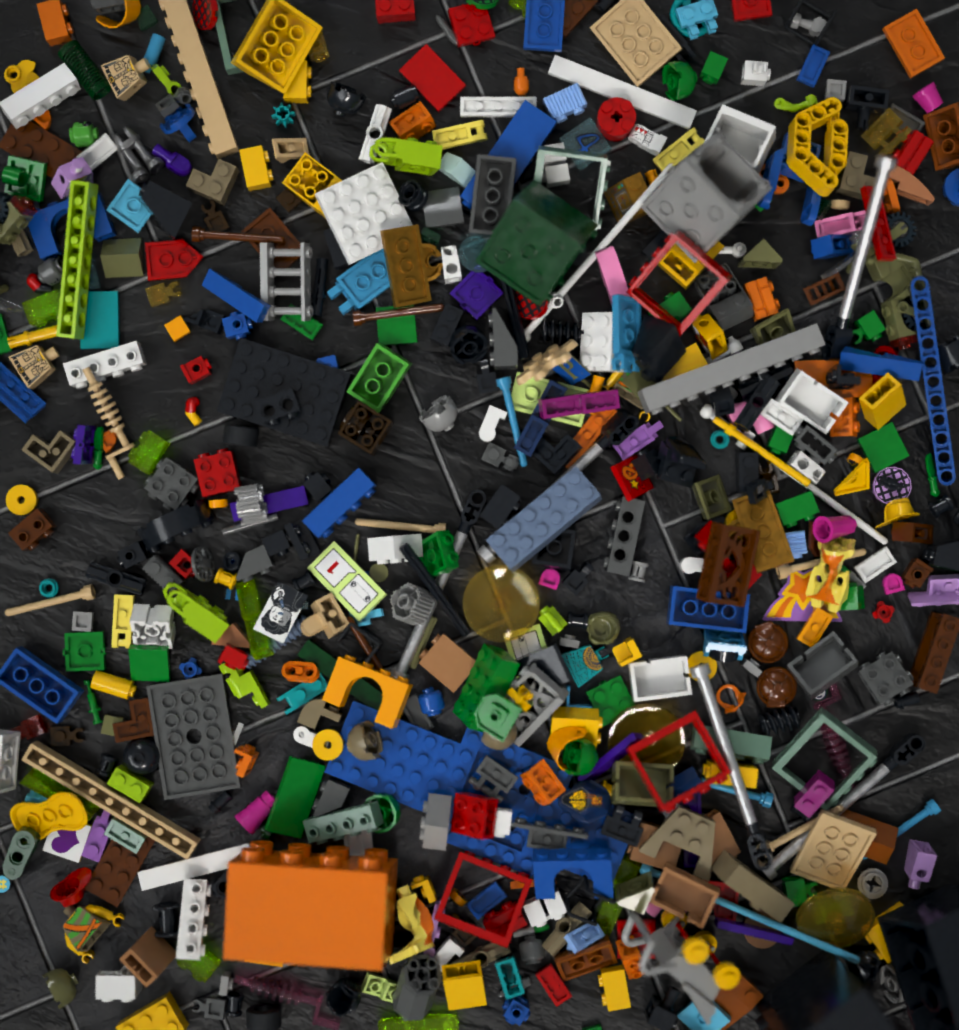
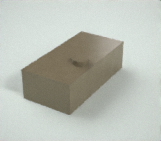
[711,850,795,923]

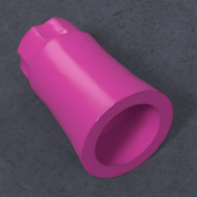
[813,515,857,543]
[235,790,275,835]

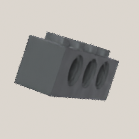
[603,496,645,576]

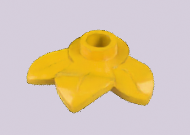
[4,60,40,93]

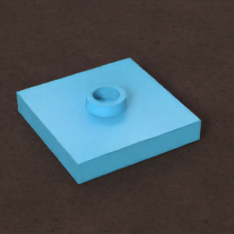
[106,179,151,233]
[677,1001,732,1030]

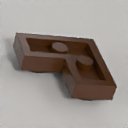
[112,697,154,743]

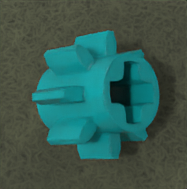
[271,102,296,128]

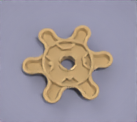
[516,339,578,385]

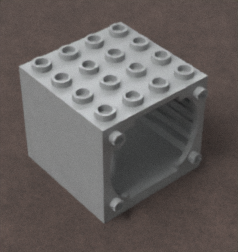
[641,132,772,263]

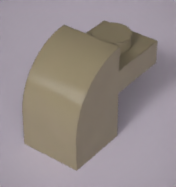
[297,698,343,729]

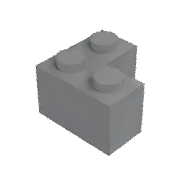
[419,793,452,851]

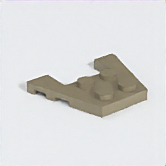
[639,805,715,882]

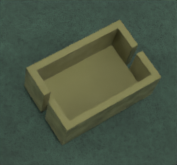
[611,761,674,807]

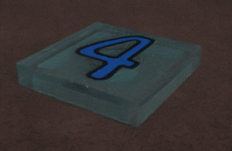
[559,117,612,171]

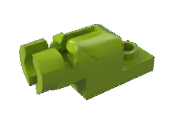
[218,662,270,709]

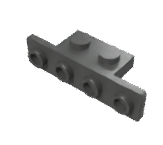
[511,817,589,849]

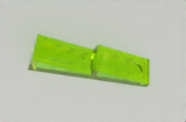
[235,579,274,660]
[20,767,99,821]
[597,854,640,936]
[378,1014,459,1030]

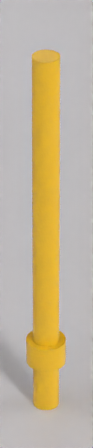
[712,416,811,487]

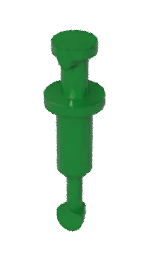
[84,680,103,725]

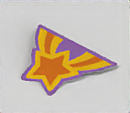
[763,568,842,622]

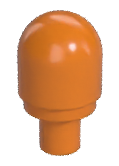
[514,68,529,96]

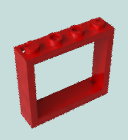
[627,230,733,336]
[626,710,731,813]
[434,850,532,948]

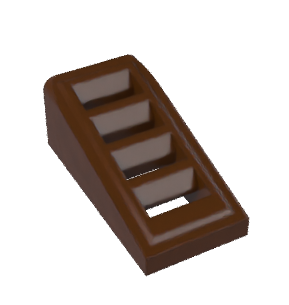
[803,272,846,306]

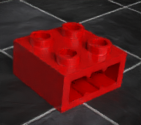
[194,448,242,498]
[451,792,498,840]

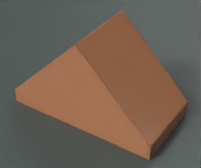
[211,622,253,648]

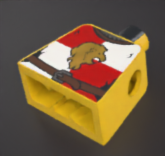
[692,314,728,360]

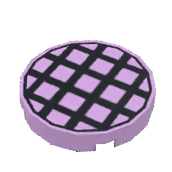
[872,467,912,504]

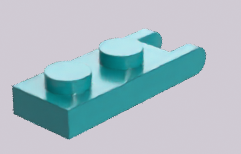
[276,672,328,715]

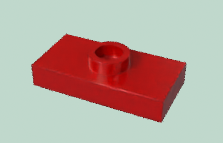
[535,963,572,1007]

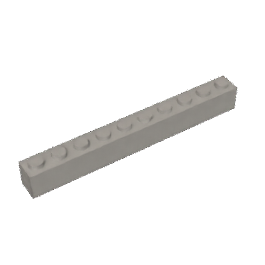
[637,323,826,415]

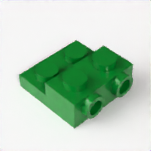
[419,530,459,578]

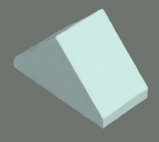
[439,152,476,188]

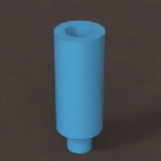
[144,33,166,73]

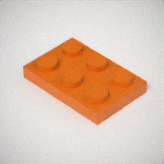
[882,9,945,79]

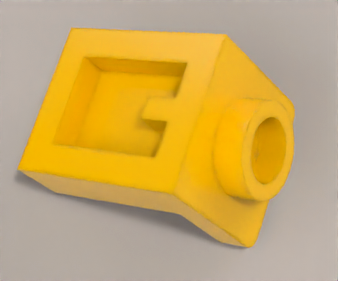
[410,875,437,904]

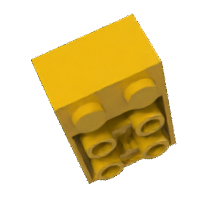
[282,152,343,219]
[658,242,725,290]

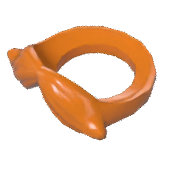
[716,684,746,714]

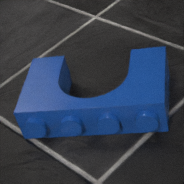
[28,191,117,261]
[532,847,614,899]

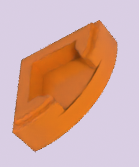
[33,109,52,131]
[103,430,117,454]

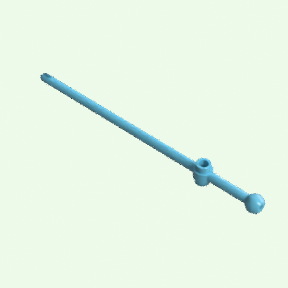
[639,863,860,964]

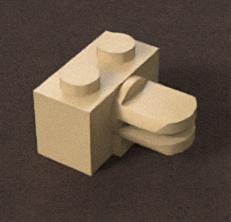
[300,592,349,639]

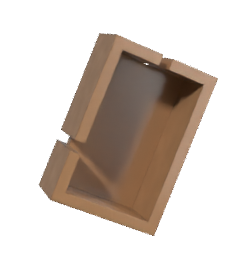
[650,862,720,929]

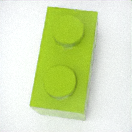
[107,764,154,803]

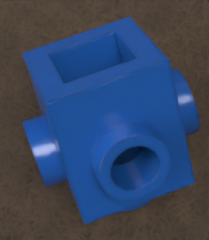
[222,311,253,340]
[502,995,531,1026]

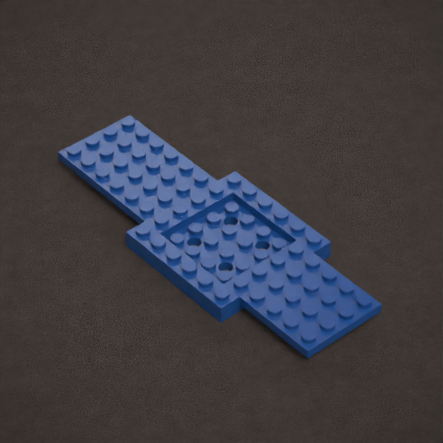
[325,700,633,881]

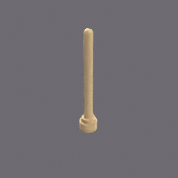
[355,518,447,533]
[775,548,866,580]
[5,584,96,616]
[758,805,844,858]

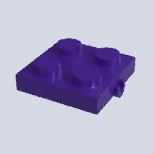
[450,266,504,321]
[71,425,96,465]

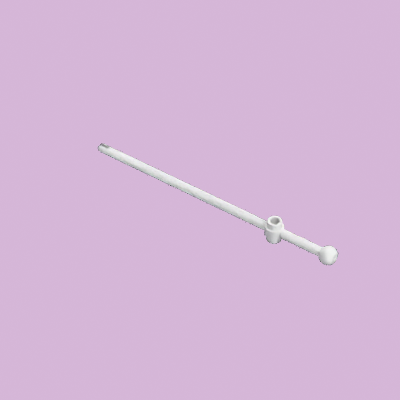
[524,163,675,343]
[699,404,888,544]

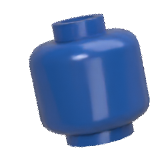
[418,687,445,717]

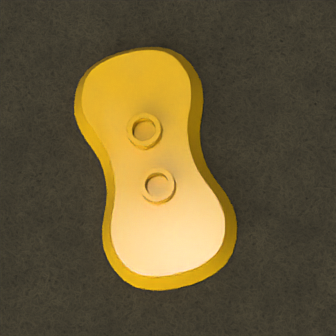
[10,792,88,840]

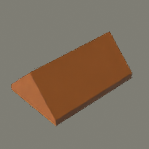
[923,102,959,171]
[840,809,899,864]
[554,934,618,982]

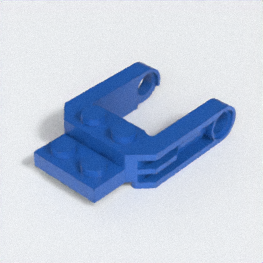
[757,132,821,226]

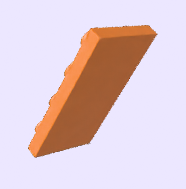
[794,360,872,398]

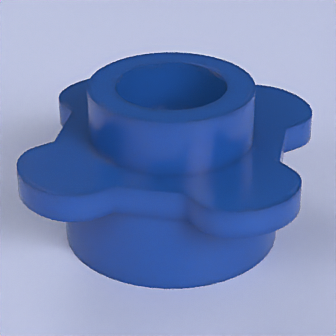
[179,658,202,679]

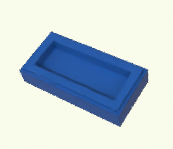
[796,44,830,88]
[466,880,508,920]

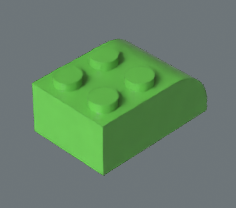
[347,343,413,413]

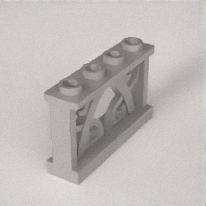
[505,662,570,747]

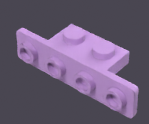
[908,574,959,607]

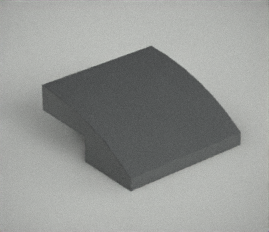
[423,187,464,229]

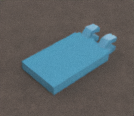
[327,249,390,316]
[612,294,642,373]

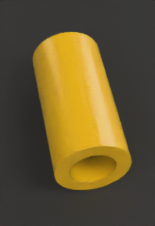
[90,670,136,700]

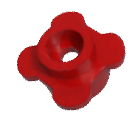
[872,601,895,623]

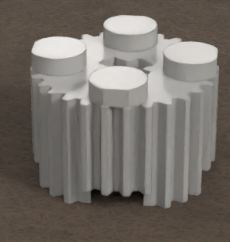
[234,484,268,526]
[389,582,435,626]

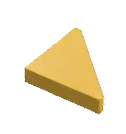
[833,458,870,496]

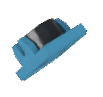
[703,629,747,662]

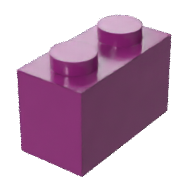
[794,770,834,818]

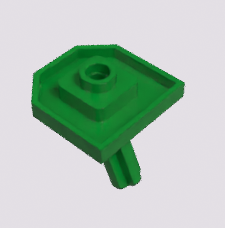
[474,693,523,742]

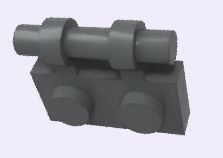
[468,754,518,804]

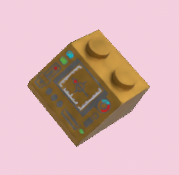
[604,172,648,223]

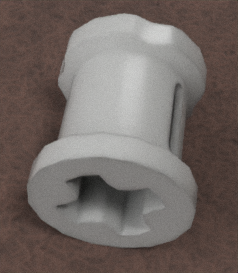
[628,561,649,583]

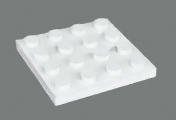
[314,162,413,265]

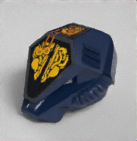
[558,779,611,825]

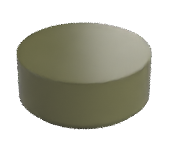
[369,563,389,582]

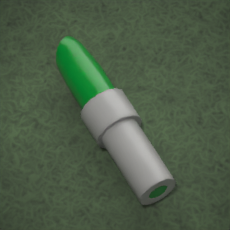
[841,564,866,588]
[513,924,550,938]

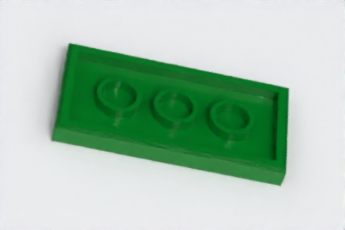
[265,756,326,839]

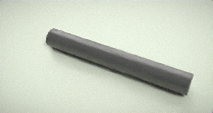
[221,512,279,536]

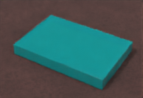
[80,291,120,350]

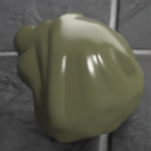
[586,611,621,646]

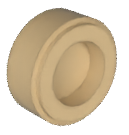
[830,200,850,210]

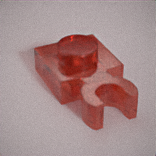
[10,714,47,740]

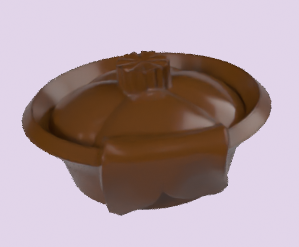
[748,621,788,663]
[756,667,797,708]

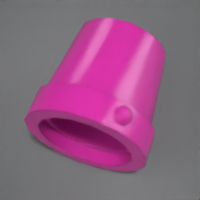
[912,81,944,114]

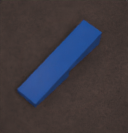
[202,268,271,323]
[839,346,924,381]

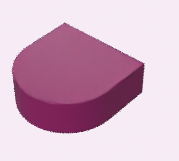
[538,568,560,590]
[882,573,905,595]

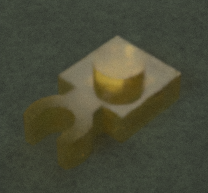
[145,282,182,308]

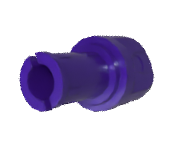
[152,144,192,177]

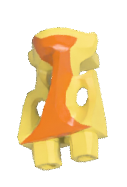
[805,537,856,613]
[389,885,434,965]

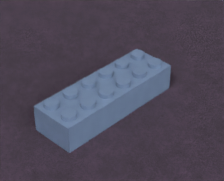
[486,466,602,573]

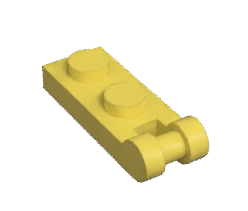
[432,120,488,150]
[652,127,705,172]
[112,594,135,649]

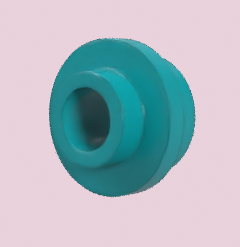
[710,430,730,449]
[39,578,59,598]

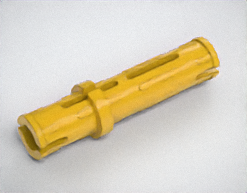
[7,325,57,349]

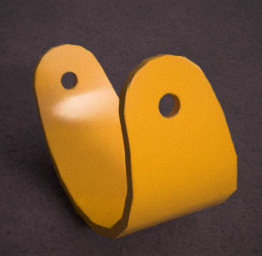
[96,0,141,28]
[547,726,587,771]

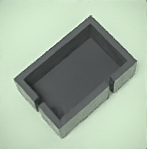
[787,631,858,700]

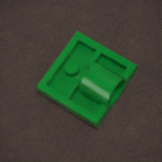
[1,155,48,202]

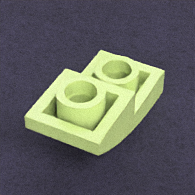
[361,972,398,1003]

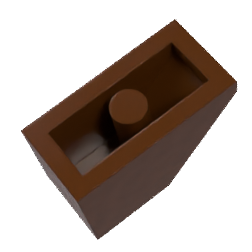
[891,521,934,544]

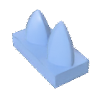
[564,920,606,954]

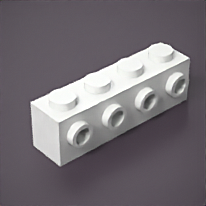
[0,63,81,129]
[63,341,147,389]
[176,878,212,961]

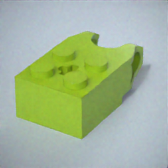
[369,138,443,176]
[162,583,229,643]

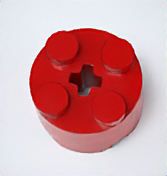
[596,97,636,141]

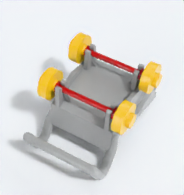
[621,910,740,1026]

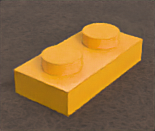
[796,607,834,647]

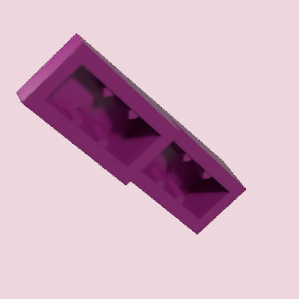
[538,389,620,419]

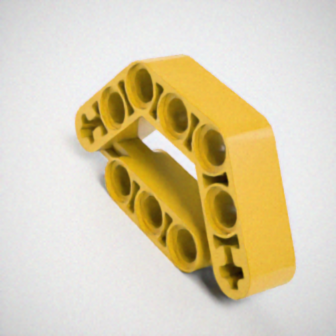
[787,97,848,197]

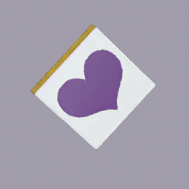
[42,824,92,863]

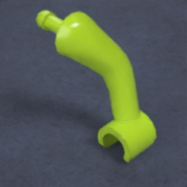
[774,94,818,112]

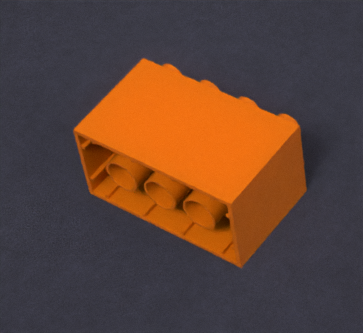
[223,840,398,971]

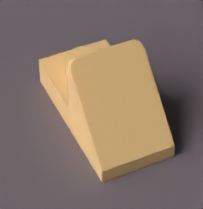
[272,138,309,163]

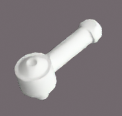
[718,242,747,258]
[705,336,744,364]

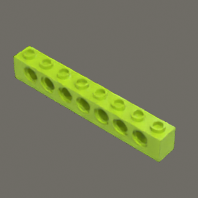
[56,180,98,339]

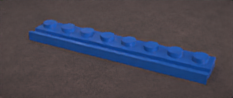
[0,362,46,424]

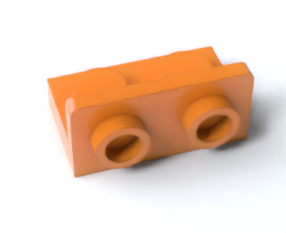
[389,101,436,140]
[830,397,860,437]
[234,744,259,778]
[520,759,566,806]

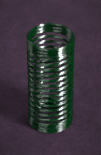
[58,40,111,100]

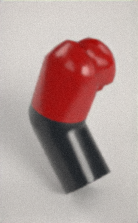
[27,273,54,294]

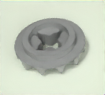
[857,868,888,899]

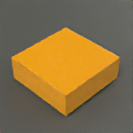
[164,315,191,342]

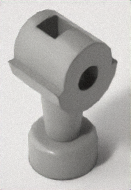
[790,13,827,37]

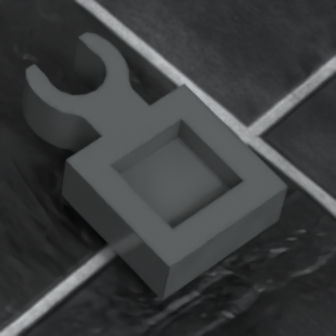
[192,996,227,1020]

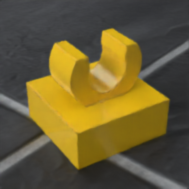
[506,685,533,712]

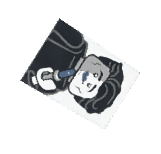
[253,582,308,643]

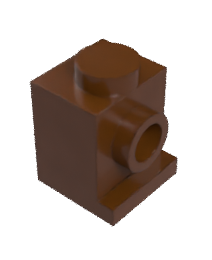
[900,558,933,589]

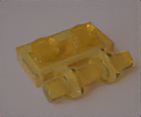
[861,108,912,155]

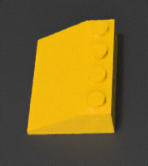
[231,0,323,94]

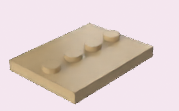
[590,0,682,87]
[790,809,877,892]

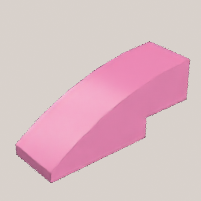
[814,210,866,238]
[595,246,631,306]

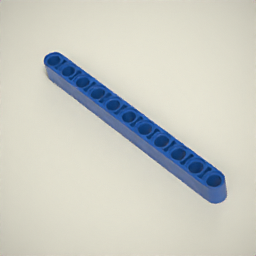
[911,275,956,485]

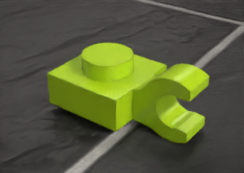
[150,63,181,96]

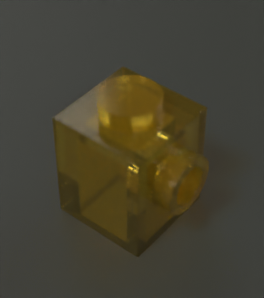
[309,30,330,63]

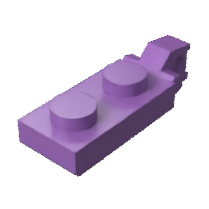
[612,420,664,461]
[81,810,112,862]

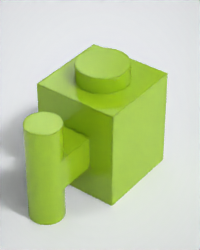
[538,605,567,636]

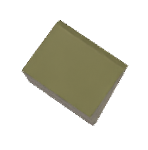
[100,238,144,278]
[737,239,782,269]
[750,308,796,345]
[692,475,732,520]
[615,871,654,915]

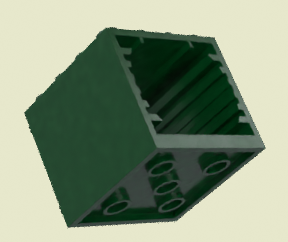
[475,180,599,306]

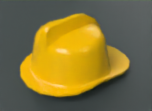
[875,498,920,529]

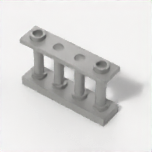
[260,243,313,321]

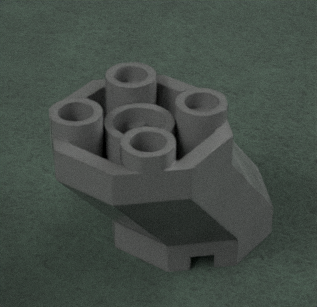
[392,954,442,1021]

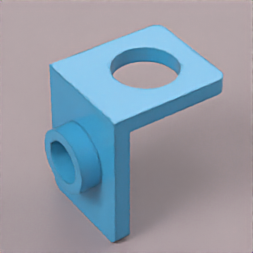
[565,684,592,708]

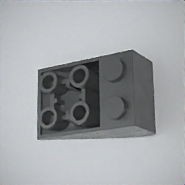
[693,263,754,331]
[489,308,518,370]

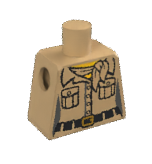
[101,55,151,101]
[9,345,60,390]

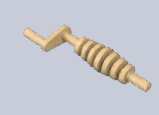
[82,367,135,480]

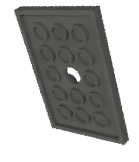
[146,673,241,800]

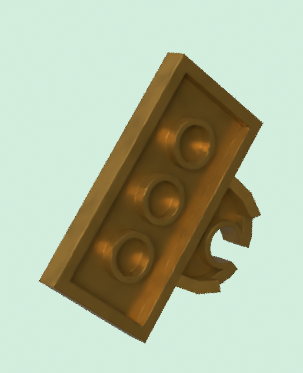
[380,224,443,308]
[729,490,795,574]

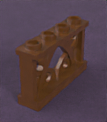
[696,522,760,607]
[910,611,959,694]

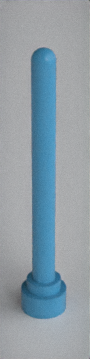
[496,376,527,467]
[701,777,774,808]
[863,799,941,860]

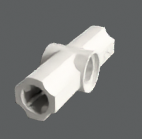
[359,104,392,165]

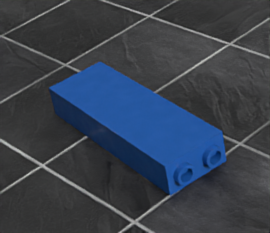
[460,100,557,210]

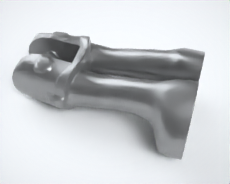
[113,126,164,184]

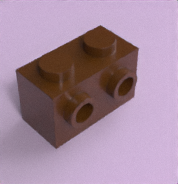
[8,508,57,551]

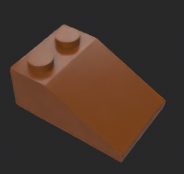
[714,971,764,1030]

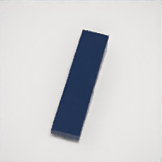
[514,379,568,457]

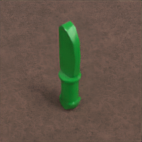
[93,427,104,470]
[925,453,940,497]

